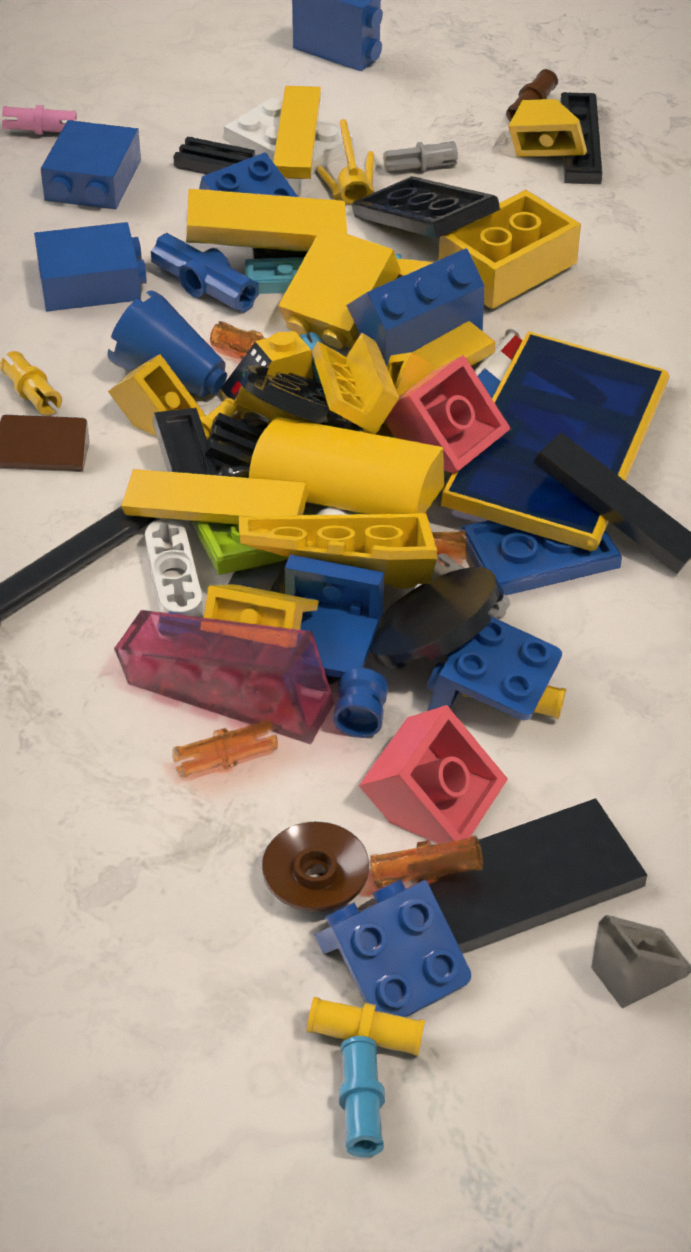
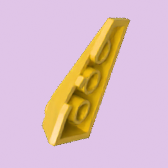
[239,513,437,589]

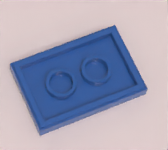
[460,499,622,596]

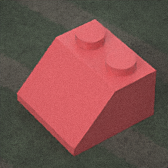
[385,354,511,474]
[359,705,508,849]

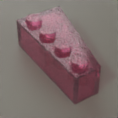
[114,610,335,745]

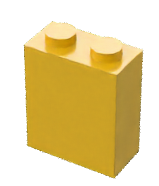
[278,226,401,349]

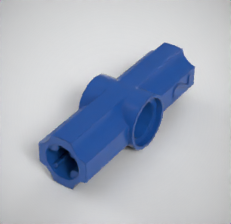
[151,233,259,313]

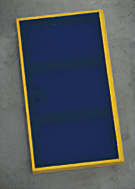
[441,331,670,551]

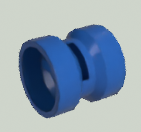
[333,668,388,738]

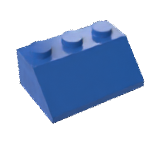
[347,248,485,366]

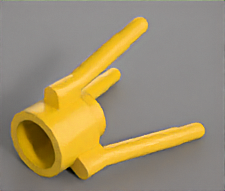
[316,119,374,205]

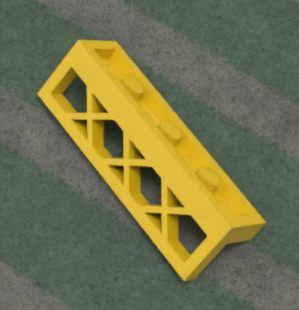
[311,333,399,435]

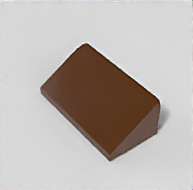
[0,414,90,471]

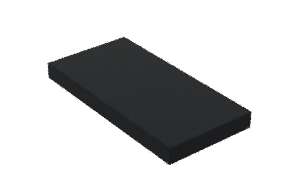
[351,176,501,238]
[408,798,647,954]

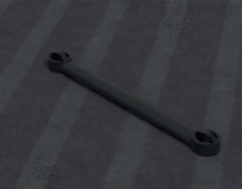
[0,418,269,626]

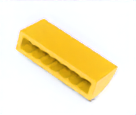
[186,188,347,252]
[249,416,444,514]

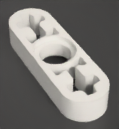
[145,519,203,618]

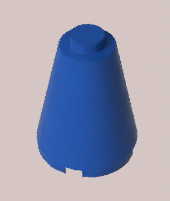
[107,290,227,397]

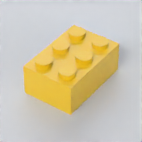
[439,189,581,309]

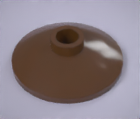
[262,821,369,912]

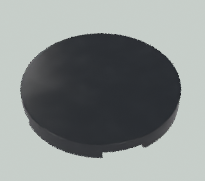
[241,365,364,431]
[369,567,504,669]

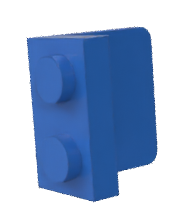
[199,152,298,197]
[266,555,384,678]
[426,615,562,721]
[314,879,471,1017]

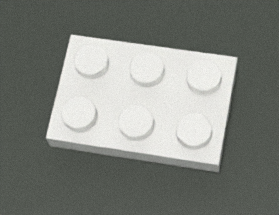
[224,97,353,175]

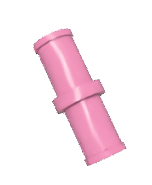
[2,105,77,135]

